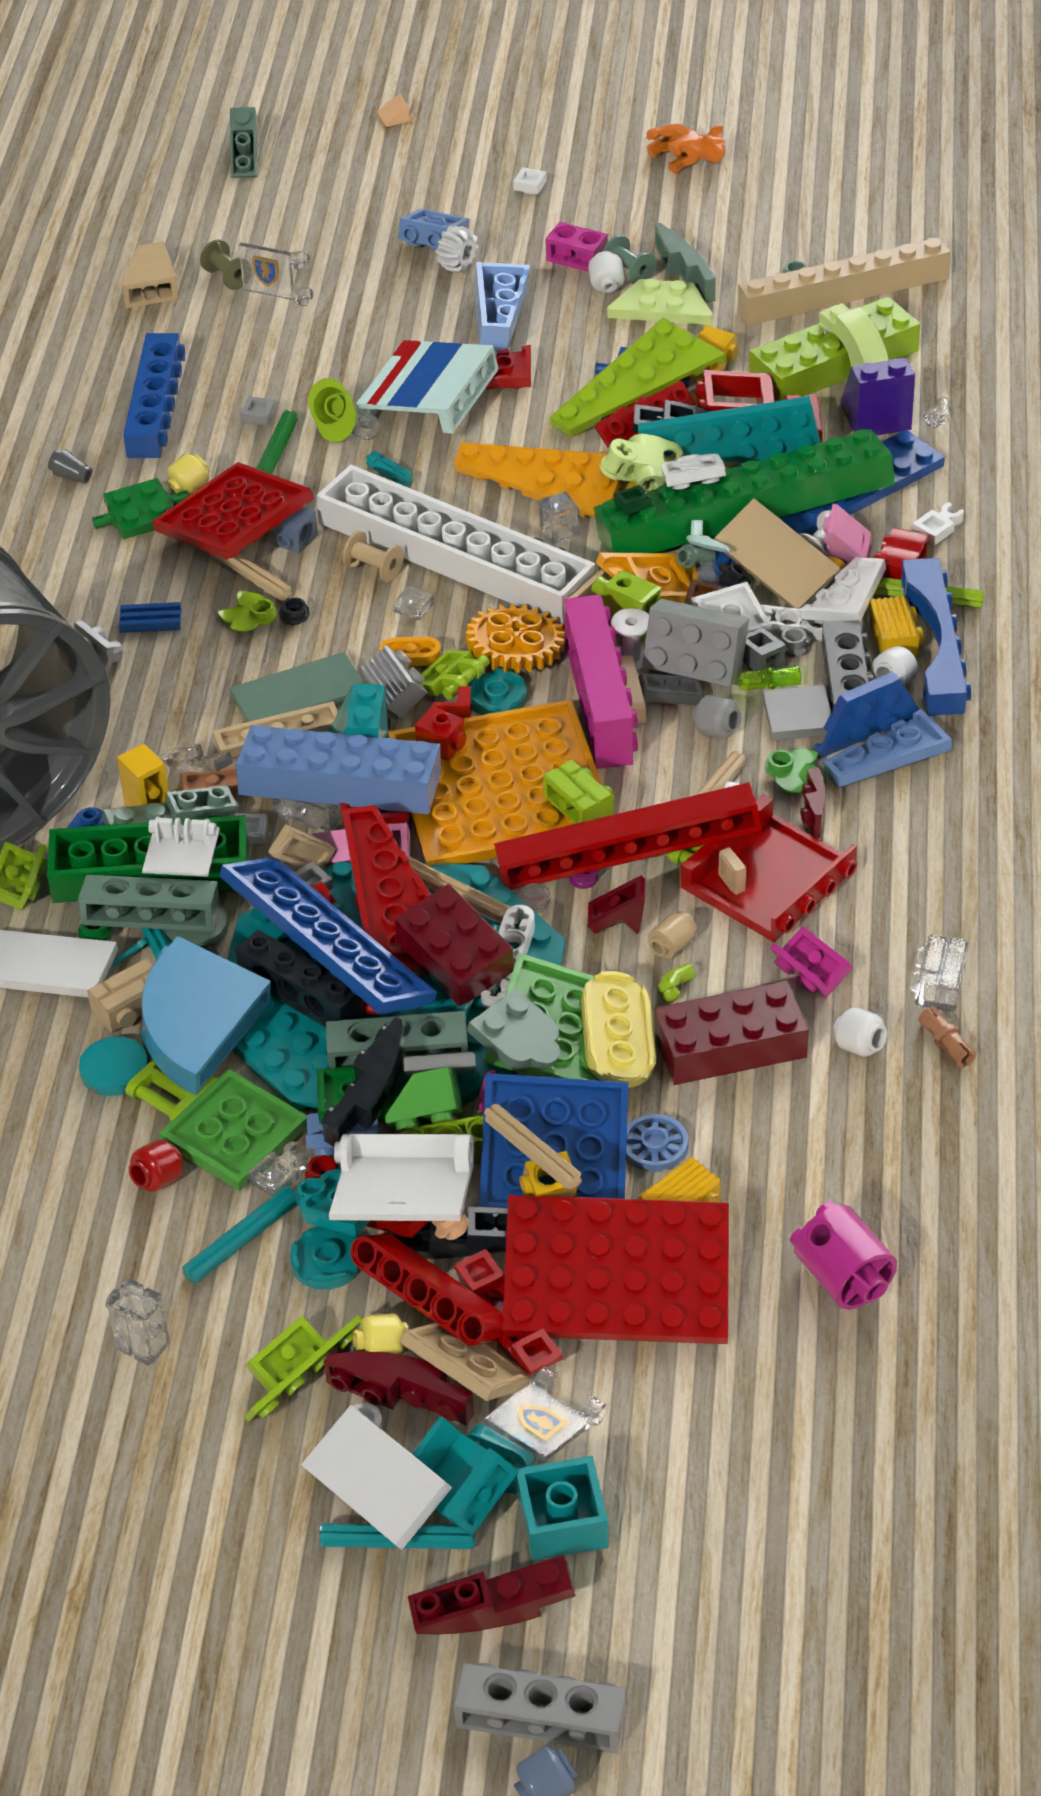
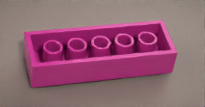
[564,594,638,769]

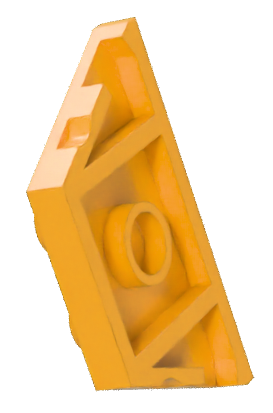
[596,553,699,604]

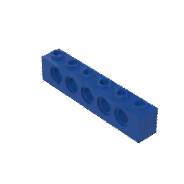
[123,333,185,458]

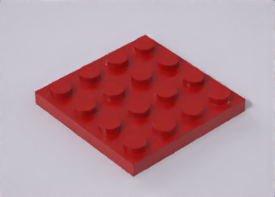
[152,462,314,560]

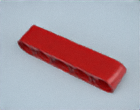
[350,1233,504,1345]

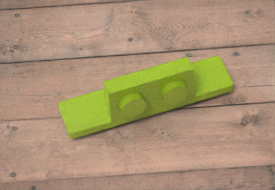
[244,1314,362,1422]

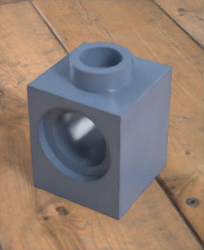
[273,507,318,553]

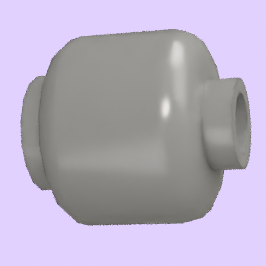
[693,695,741,738]

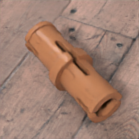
[918,1006,976,1068]

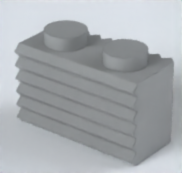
[361,646,428,718]

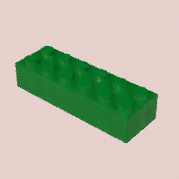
[47,815,249,903]

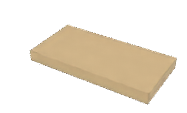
[713,499,841,609]

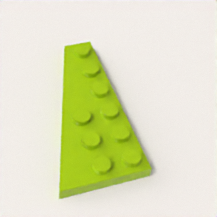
[549,318,726,437]

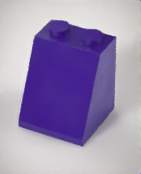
[840,357,915,436]

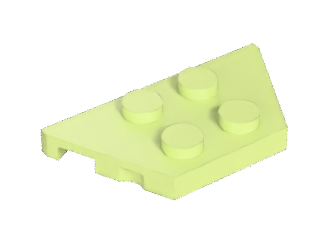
[607,278,712,325]

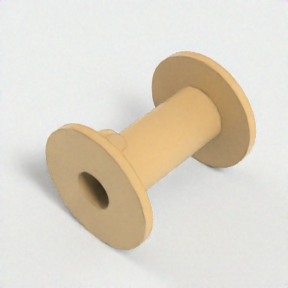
[343,530,404,583]

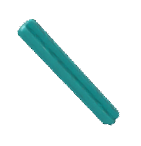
[182,1186,297,1283]
[319,1523,475,1549]

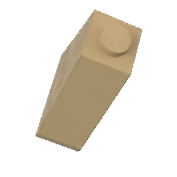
[121,241,178,309]

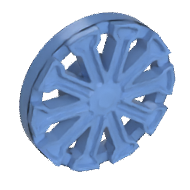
[626,1114,688,1172]

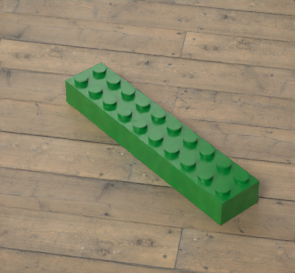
[593,429,895,553]

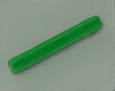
[256,410,298,474]

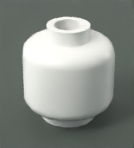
[588,251,625,293]
[871,646,918,686]
[834,1008,887,1057]

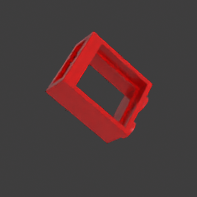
[696,370,774,412]

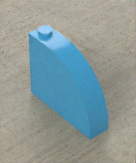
[142,936,271,1095]

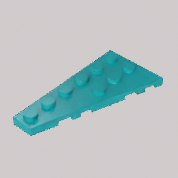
[638,396,821,463]

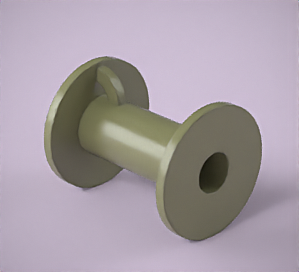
[200,239,253,290]

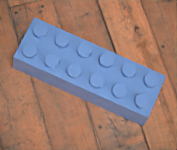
[236,725,441,814]

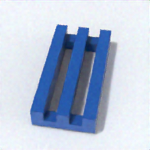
[119,602,182,633]

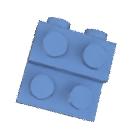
[398,208,470,251]

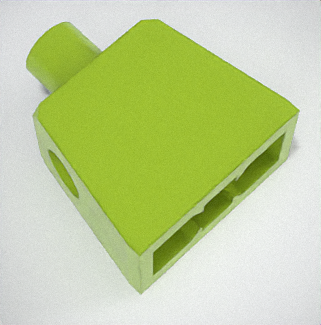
[591,571,662,642]

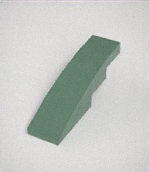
[655,223,716,303]

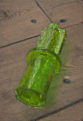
[738,665,801,691]

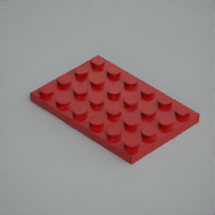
[502,1195,729,1344]

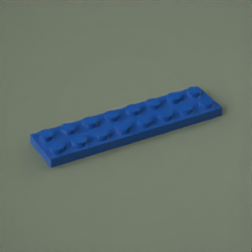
[220,857,437,1014]

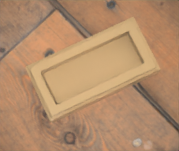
[268,824,336,869]

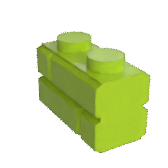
[543,759,615,824]

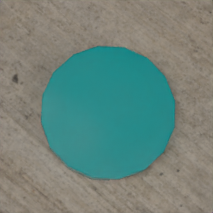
[468,668,527,715]
[79,1037,149,1096]
[290,1226,361,1290]

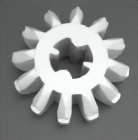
[435,226,479,272]

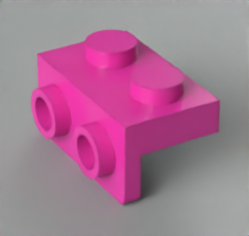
[770,926,853,998]

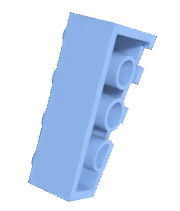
[473,262,530,355]

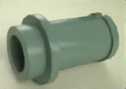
[676,544,716,568]

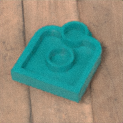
[295,1169,370,1236]

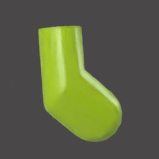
[657,963,696,1003]

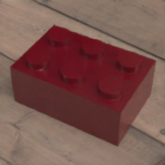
[395,883,514,1007]

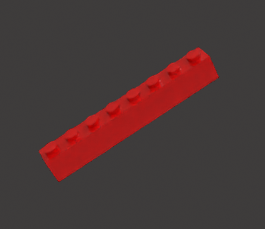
[494,782,762,890]

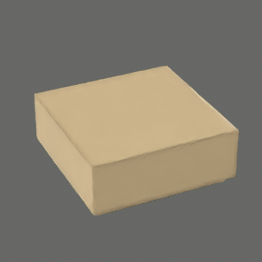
[718,847,746,895]

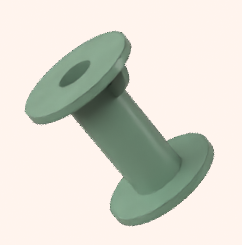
[603,235,657,284]

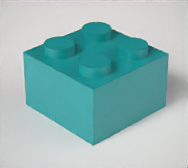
[516,1455,609,1561]

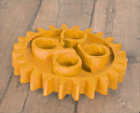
[465,603,565,674]

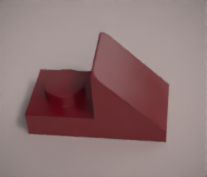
[587,875,645,934]

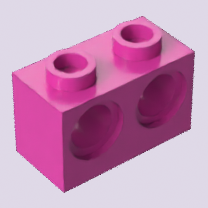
[545,222,608,272]

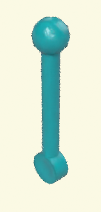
[110,937,149,969]

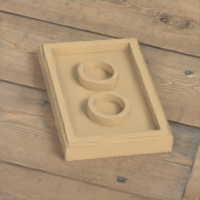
[400,1323,532,1401]

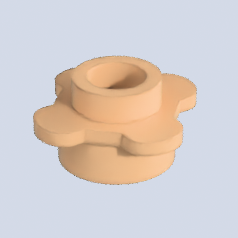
[432,1206,469,1240]

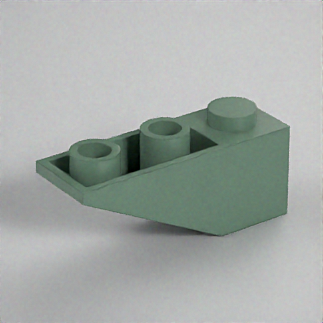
[230,107,259,178]

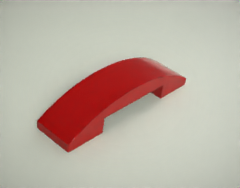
[454,1249,563,1376]

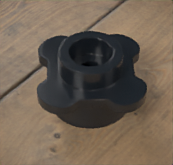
[718,563,751,587]

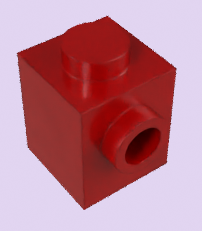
[415,706,467,761]

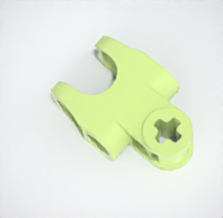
[600,434,683,492]

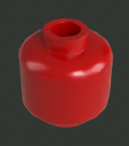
[129,1140,182,1192]

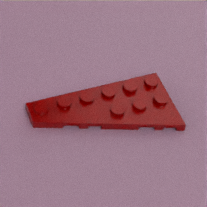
[342,805,431,976]

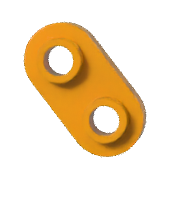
[379,636,441,667]

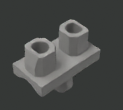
[74,621,123,674]

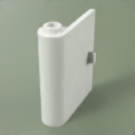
[329,1134,474,1221]

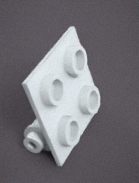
[142,817,220,876]

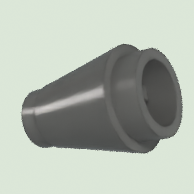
[48,449,93,484]

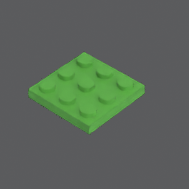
[159,1069,307,1192]

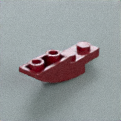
[324,1351,474,1426]
[408,1555,576,1635]

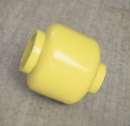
[167,454,210,496]
[353,1313,409,1355]

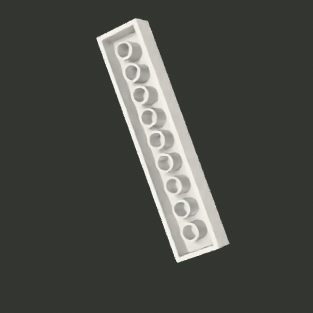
[316,464,595,625]

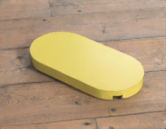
[581,971,656,1088]

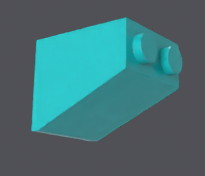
[328,684,389,738]

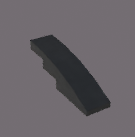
[392,1206,508,1259]

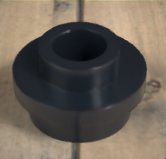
[279,597,310,625]

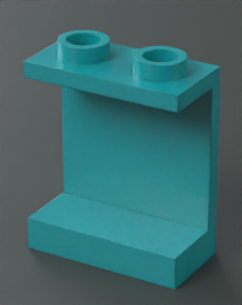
[412,1416,519,1536]

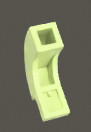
[819,303,889,367]

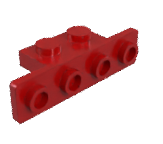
[594,381,696,448]

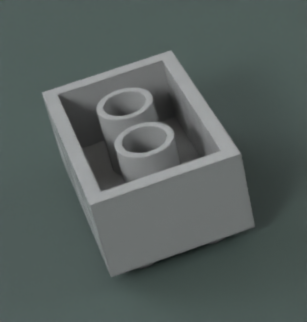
[642,599,749,687]

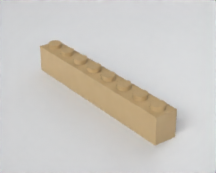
[737,237,951,326]

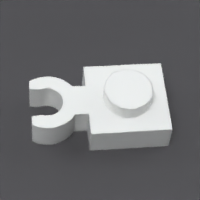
[912,502,964,546]

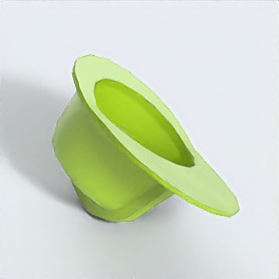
[308,378,357,443]

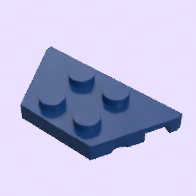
[813,672,919,759]

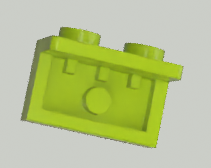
[0,842,48,911]

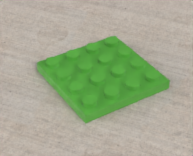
[484,953,601,1081]

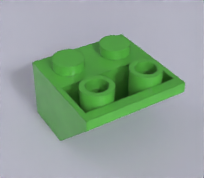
[385,1067,464,1131]

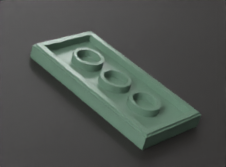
[230,652,364,722]

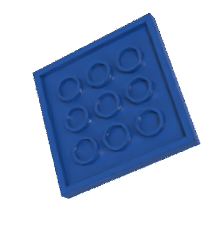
[479,1073,628,1208]

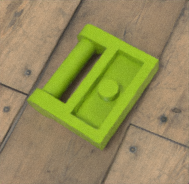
[125,1060,218,1122]

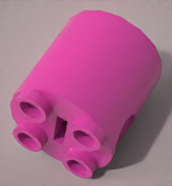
[790,1201,897,1310]

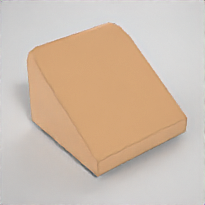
[377,94,410,127]

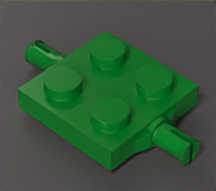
[92,478,188,540]

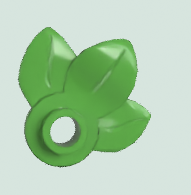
[765,748,827,795]

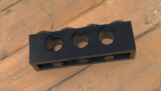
[235,930,365,1028]

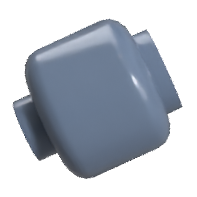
[514,1746,579,1796]

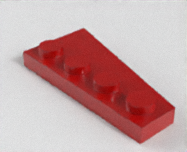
[485,345,531,389]

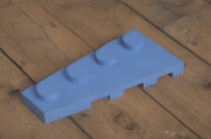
[823,709,952,787]

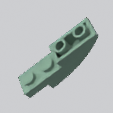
[102,785,238,825]

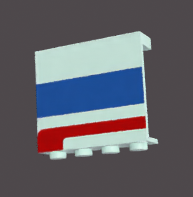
[356,340,499,434]

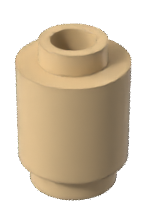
[648,911,697,958]

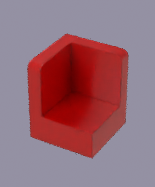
[432,686,472,718]

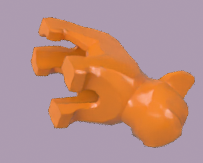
[646,123,726,174]

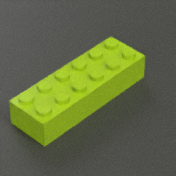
[749,296,920,401]

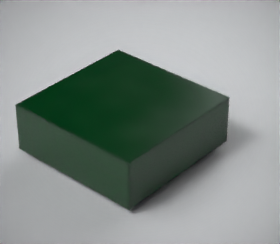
[613,485,653,515]

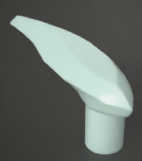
[686,520,731,552]

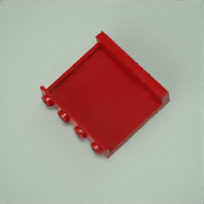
[681,794,858,943]

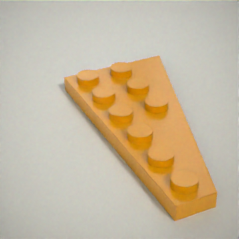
[454,442,622,518]

